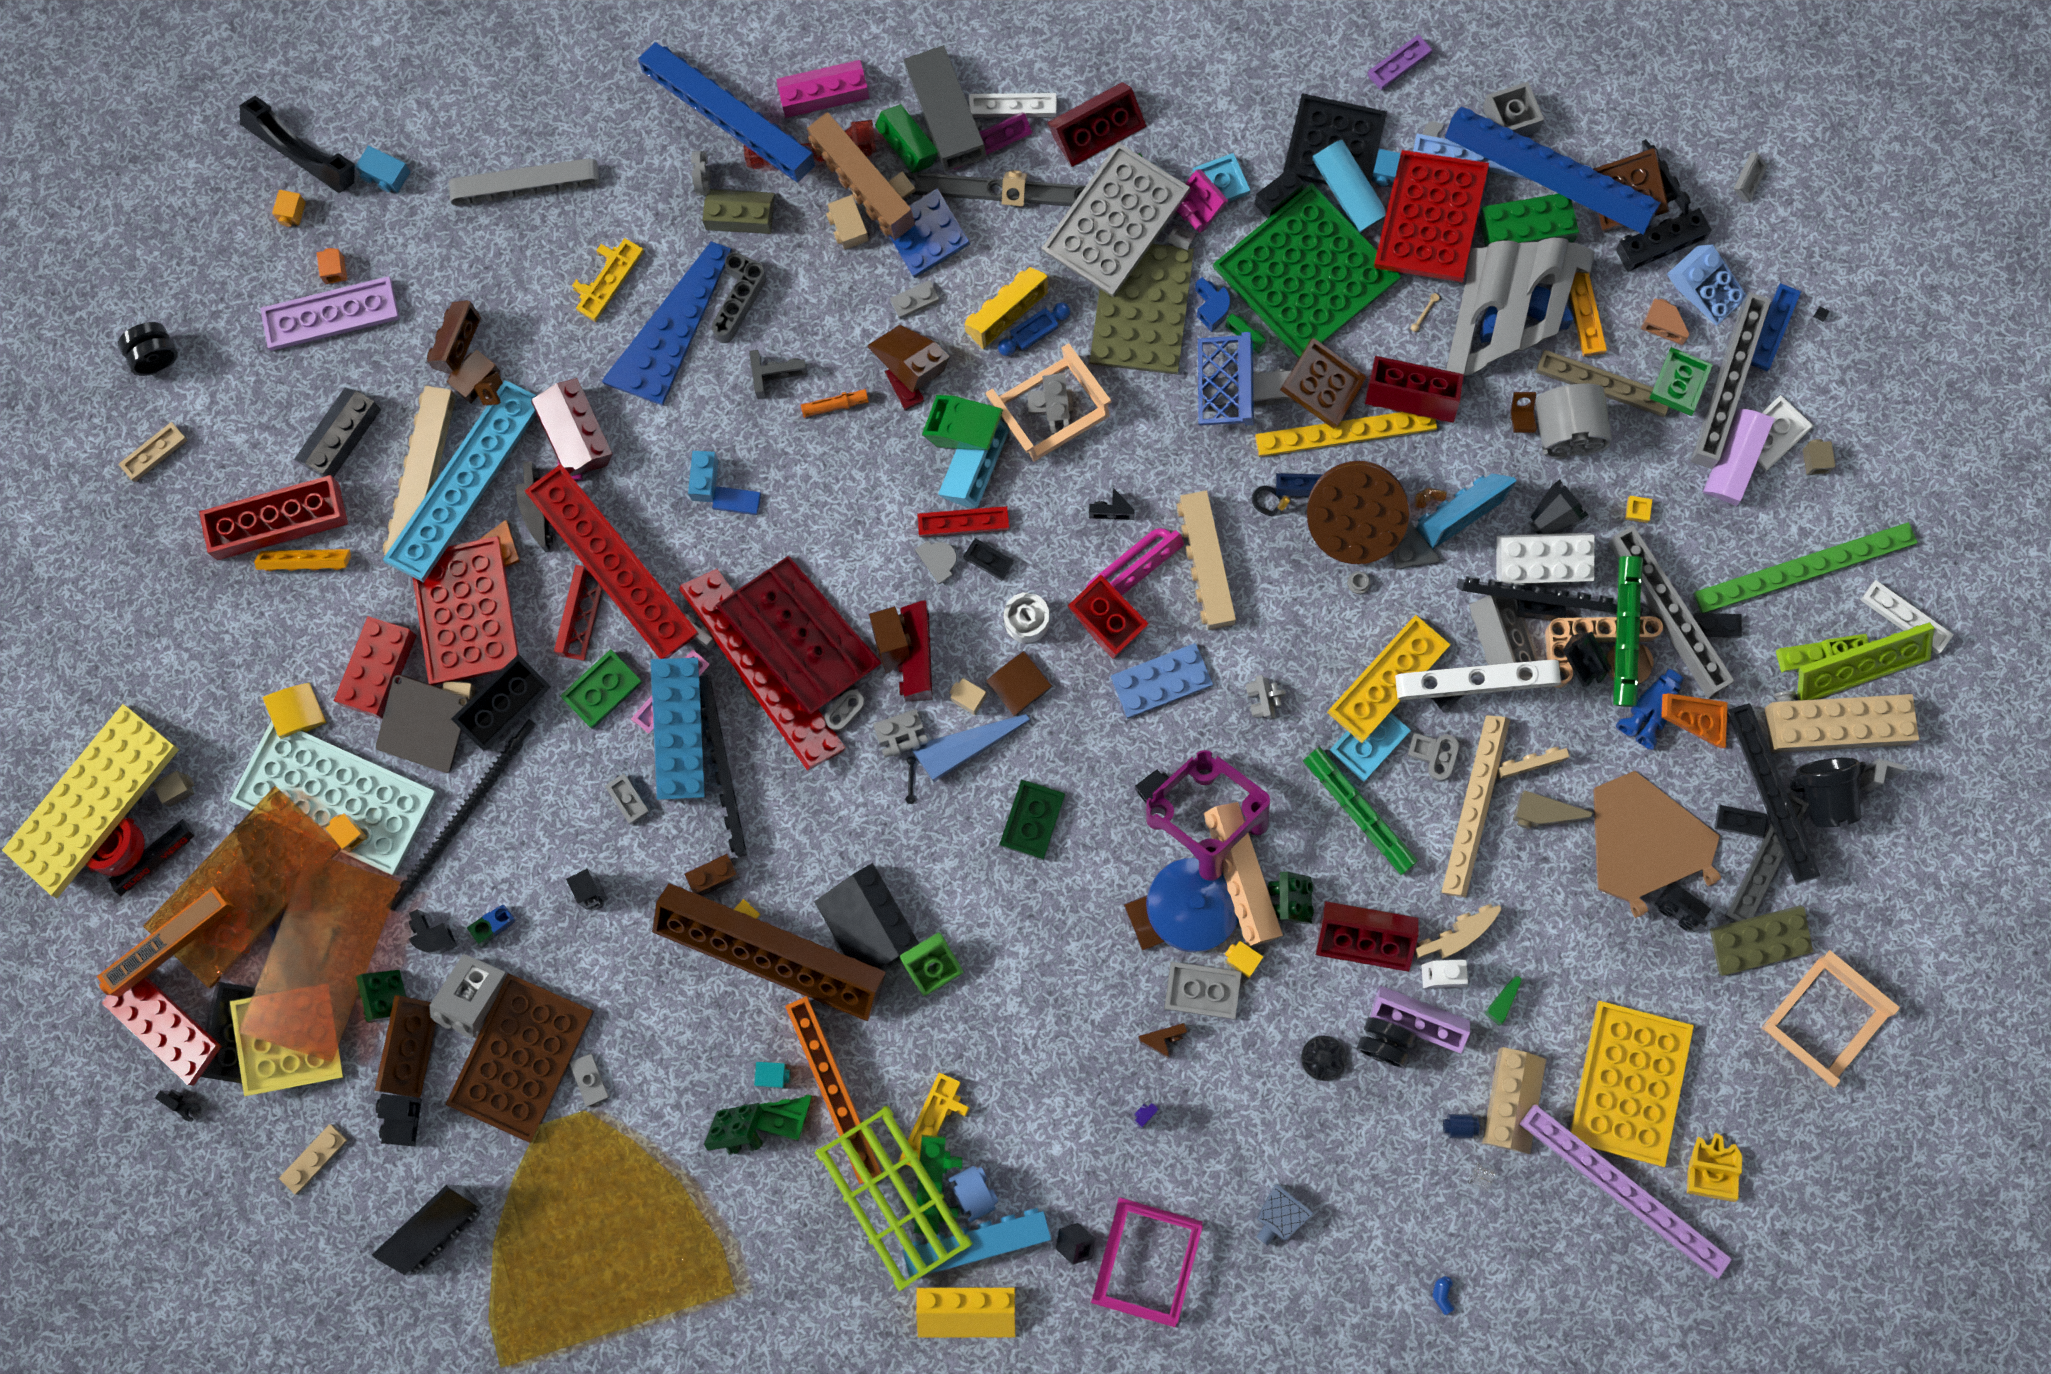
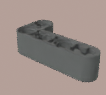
[712,252,766,343]

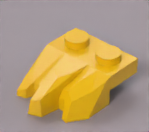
[1687,1132,1742,1202]

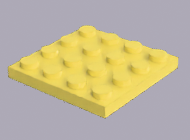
[230,984,343,1096]

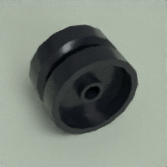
[118,322,178,376]
[1356,1017,1418,1069]

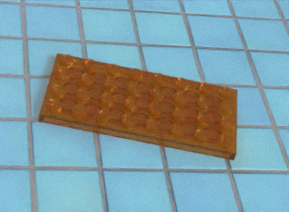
[143,786,342,989]
[238,852,400,1062]

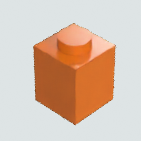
[316,248,347,284]

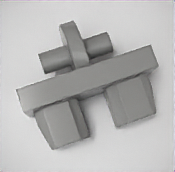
[1246,675,1286,719]

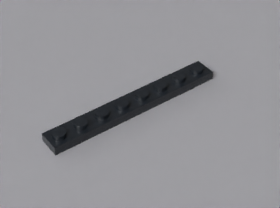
[1457,576,1643,614]
[699,675,747,857]
[1727,703,1821,885]

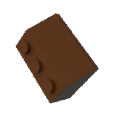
[427,300,482,374]

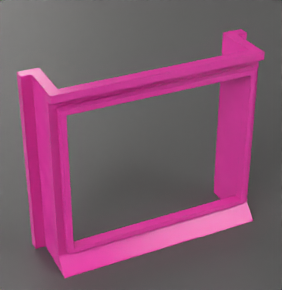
[1091,1197,1203,1327]

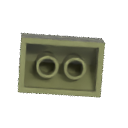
[702,189,775,234]

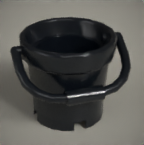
[1789,757,1866,828]

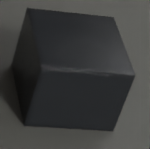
[1813,306,1830,322]

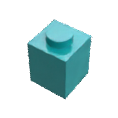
[754,1062,791,1089]

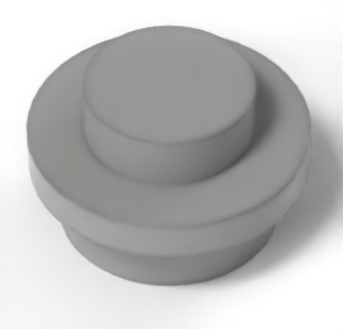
[1347,571,1371,594]

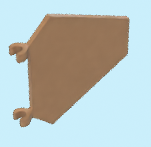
[1593,771,1721,918]

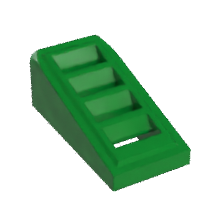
[1485,976,1522,1026]

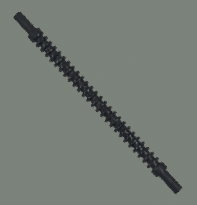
[387,719,536,911]

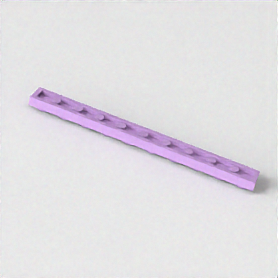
[1520,1105,1732,1279]

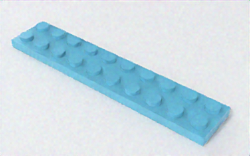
[383,380,537,583]

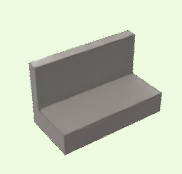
[1860,759,1907,792]

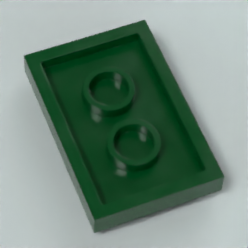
[999,779,1065,861]

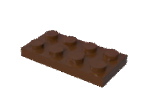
[374,995,436,1098]

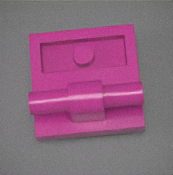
[1176,169,1229,233]

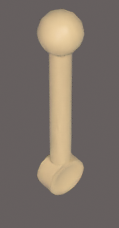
[1411,293,1439,332]

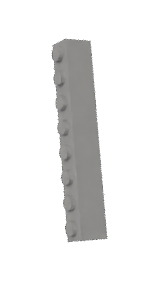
[1690,292,1771,469]
[1608,525,1734,698]

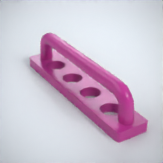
[1086,528,1184,596]

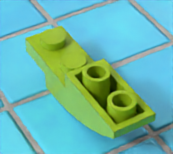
[1775,634,1869,673]

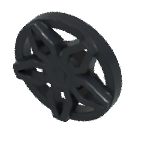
[1301,1036,1346,1081]

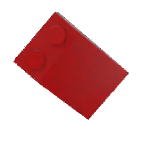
[1068,574,1149,659]

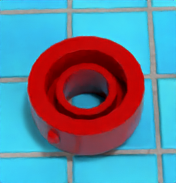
[86,818,145,877]

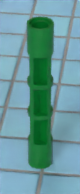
[1613,556,1643,707]
[1302,747,1419,876]

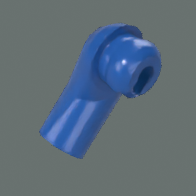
[1432,1276,1455,1315]

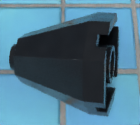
[1530,479,1589,534]

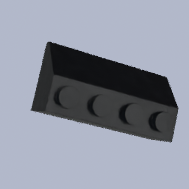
[294,387,381,478]
[451,654,551,752]

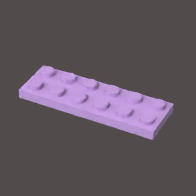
[260,276,400,351]

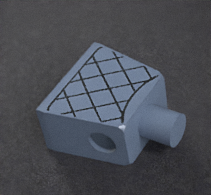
[1256,1184,1313,1246]

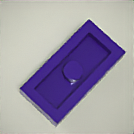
[1134,1103,1159,1129]

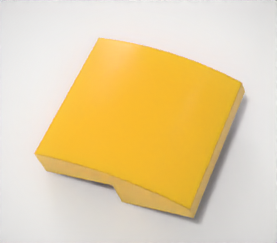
[262,683,327,739]

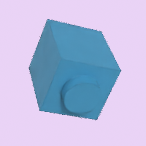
[1371,149,1401,187]

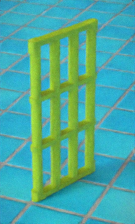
[814,1105,973,1291]

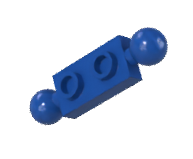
[998,302,1070,356]

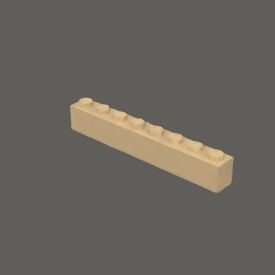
[383,386,456,555]

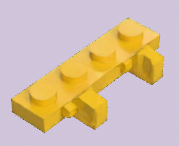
[572,238,644,322]
[899,1072,970,1167]

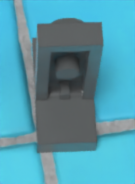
[749,349,808,399]

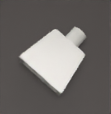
[1422,960,1468,989]

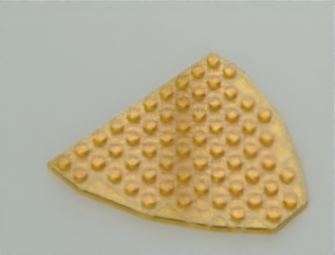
[488,1110,736,1368]

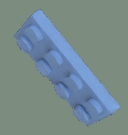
[1110,643,1213,719]

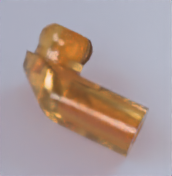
[1414,488,1447,508]

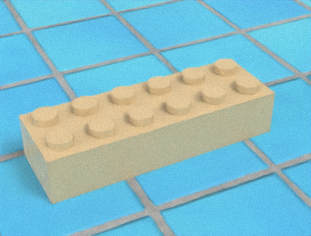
[1765,694,1919,753]

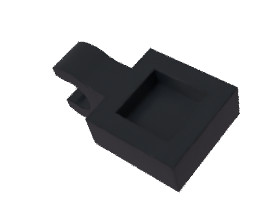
[155,1089,201,1122]

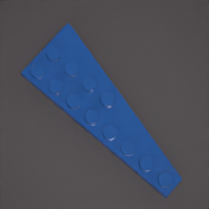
[602,241,732,406]

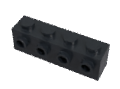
[1616,208,1712,272]

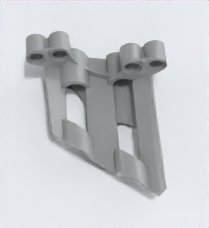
[1446,238,1595,377]

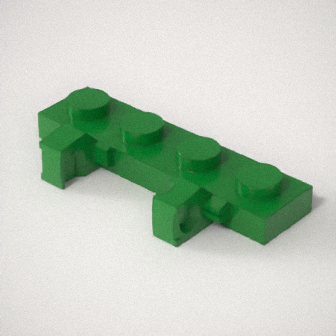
[914,1135,963,1235]

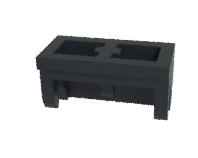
[1563,632,1612,687]

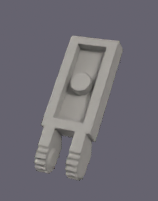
[1042,373,1070,436]

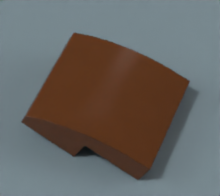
[986,651,1053,716]
[1124,895,1165,951]

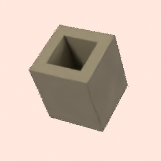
[1802,439,1835,475]
[152,770,195,807]

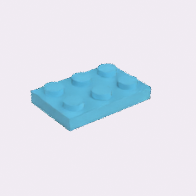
[1329,712,1411,782]

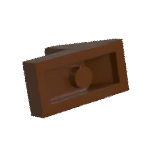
[1138,1023,1187,1059]

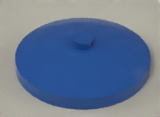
[1146,858,1239,953]

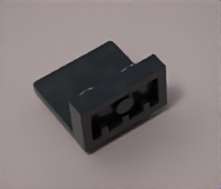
[1655,882,1712,932]

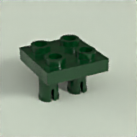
[1268,871,1314,924]
[356,969,407,1023]
[704,1103,763,1155]

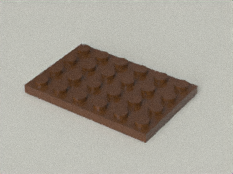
[445,973,594,1143]

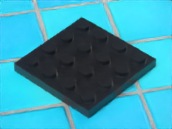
[1283,93,1387,185]

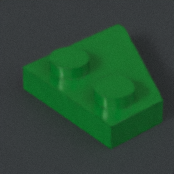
[755,1095,812,1142]

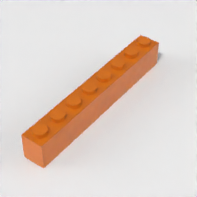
[785,996,883,1185]

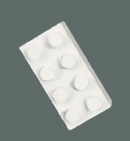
[1496,533,1594,584]

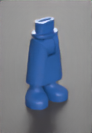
[1616,669,1684,750]

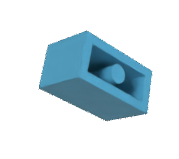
[355,145,411,193]
[688,451,719,502]

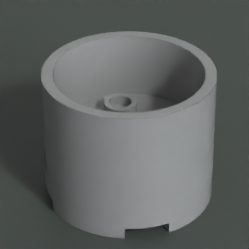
[1535,384,1612,459]

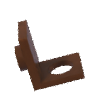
[474,372,503,406]
[1510,392,1537,433]

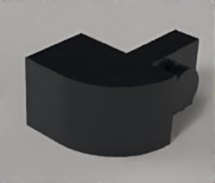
[409,909,457,954]

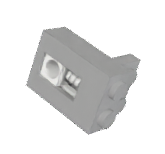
[430,954,506,1039]

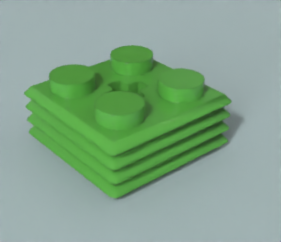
[900,932,964,996]

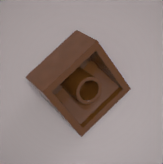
[869,606,912,674]

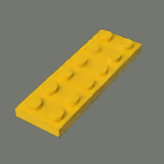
[1327,615,1451,743]

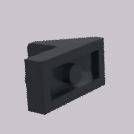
[1089,488,1135,520]

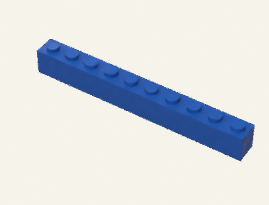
[638,42,816,183]
[1445,106,1661,234]

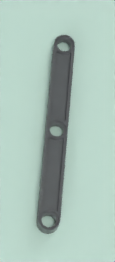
[904,172,1086,207]

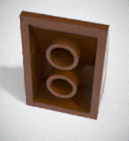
[868,325,950,393]

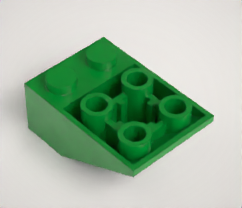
[922,395,1003,450]

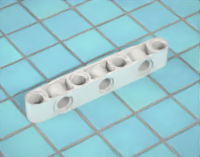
[1395,660,1561,700]

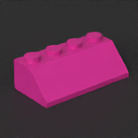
[776,60,869,118]

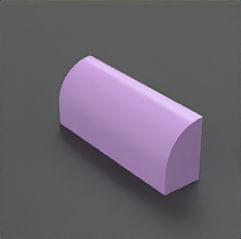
[1703,409,1775,506]
[1370,985,1470,1053]

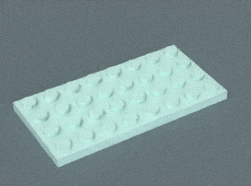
[229,720,437,876]

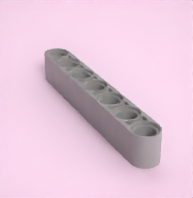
[449,159,600,206]

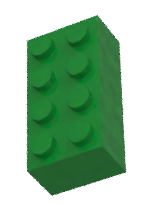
[1478,194,1579,247]

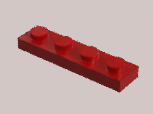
[917,506,1009,538]

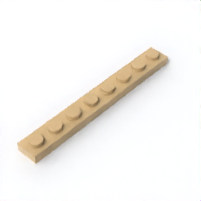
[1441,715,1510,898]

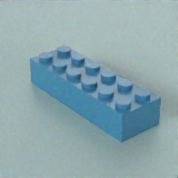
[650,658,704,800]

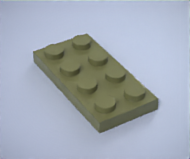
[1710,905,1813,976]

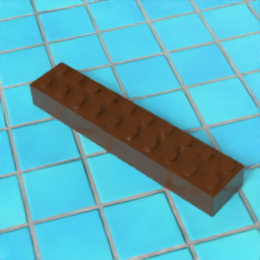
[652,883,886,1022]

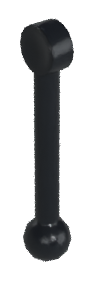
[905,756,916,804]

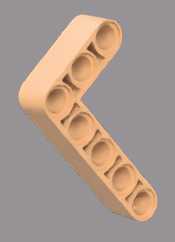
[1545,616,1663,688]

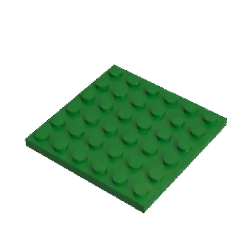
[1212,183,1401,359]

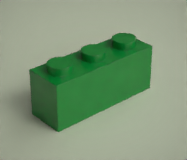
[875,104,938,173]

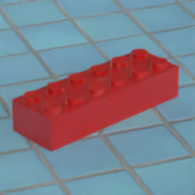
[199,475,348,561]

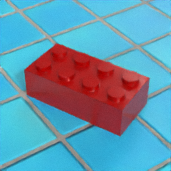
[334,616,417,719]

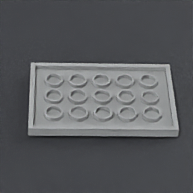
[1041,142,1191,298]

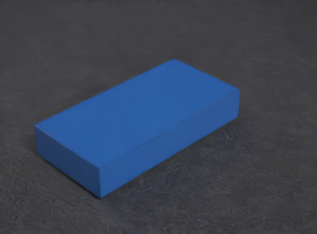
[712,486,761,515]

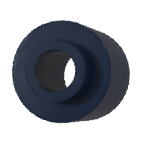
[1443,1114,1480,1139]

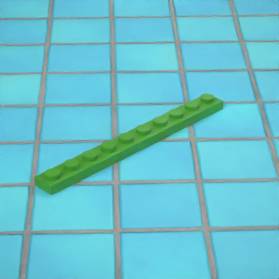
[1693,522,1918,613]

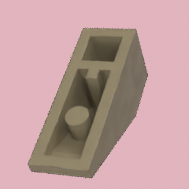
[1512,790,1592,829]

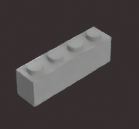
[1203,369,1293,412]

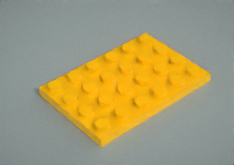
[1570,1001,1694,1167]

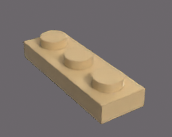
[118,422,188,482]
[1497,747,1570,780]
[279,1124,348,1195]

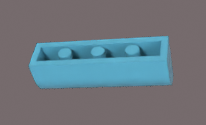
[1312,140,1387,233]
[938,420,1010,508]

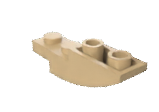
[1414,904,1501,959]

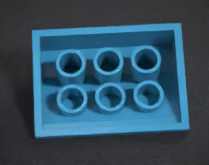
[1416,473,1517,550]

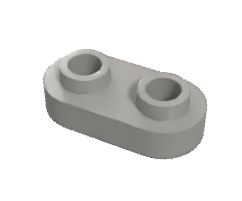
[825,690,864,731]
[1428,735,1459,781]

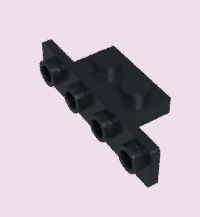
[1642,139,1691,215]

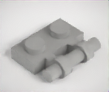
[873,709,928,758]

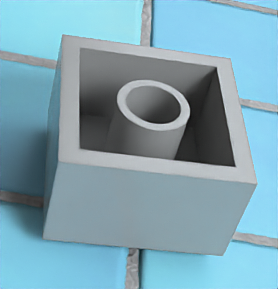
[1483,82,1544,137]

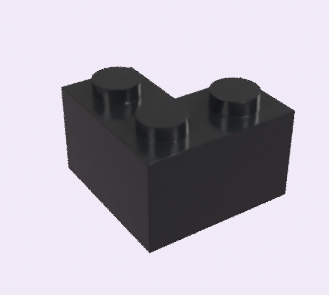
[375,1094,422,1147]

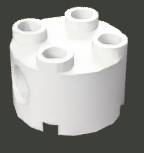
[1004,592,1049,644]

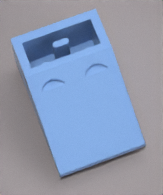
[1667,244,1747,326]

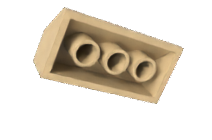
[1482,1047,1546,1154]

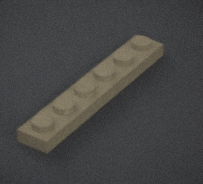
[1535,350,1669,417]

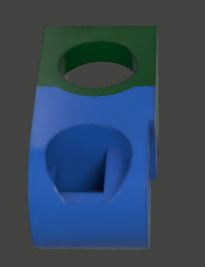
[467,905,515,948]

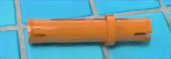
[801,388,869,418]

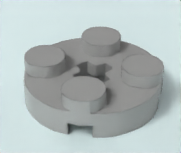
[691,151,711,196]

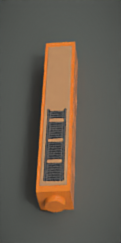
[96,886,235,997]

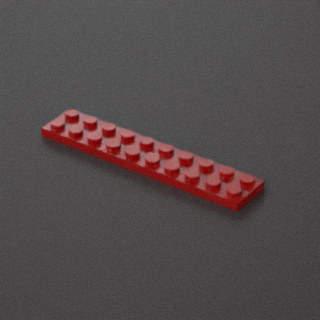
[524,464,699,659]
[678,569,846,771]

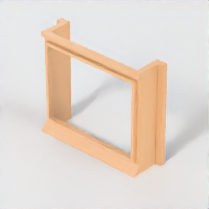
[985,343,1112,462]
[1761,950,1900,1088]

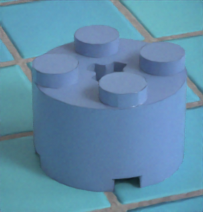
[948,1166,999,1223]

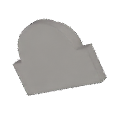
[915,541,956,584]

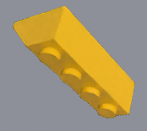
[964,267,1048,349]
[916,1287,1015,1338]

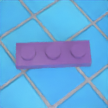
[1367,34,1432,90]

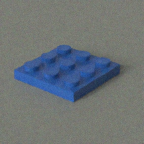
[889,188,970,278]

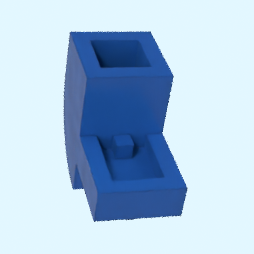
[1195,277,1230,332]

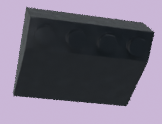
[814,863,919,970]
[201,982,279,1084]
[372,1185,483,1276]

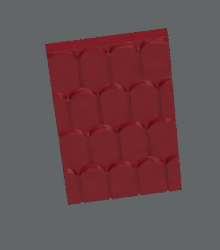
[715,556,882,714]

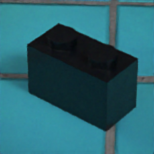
[1254,168,1304,219]
[566,868,608,911]

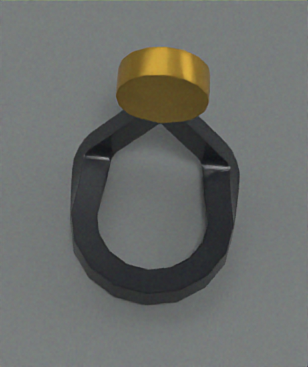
[1252,486,1290,517]

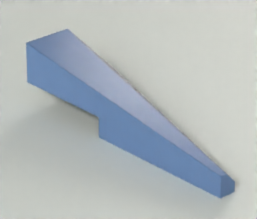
[911,714,1030,783]

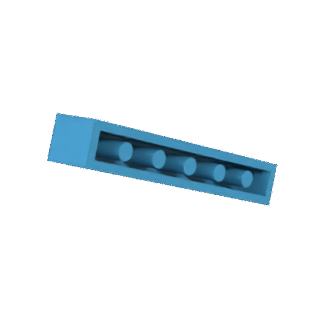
[902,1208,1051,1278]

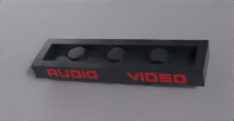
[109,819,195,897]

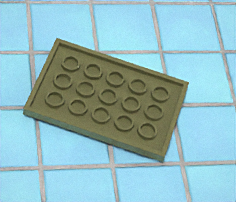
[1089,244,1194,375]

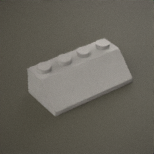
[1469,595,1538,681]

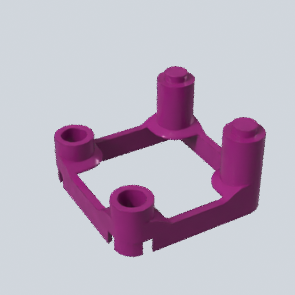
[1146,750,1270,881]

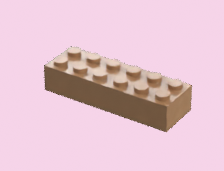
[807,112,915,241]

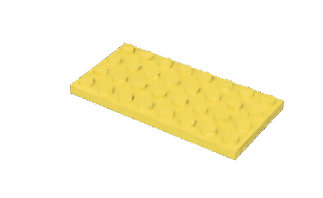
[2,704,180,899]

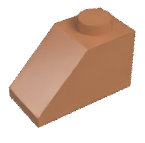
[1641,298,1689,345]

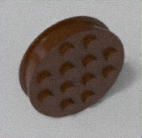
[1307,461,1409,564]

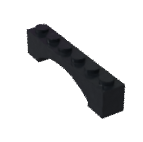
[239,95,355,193]

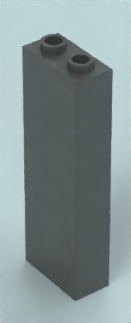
[903,45,987,172]

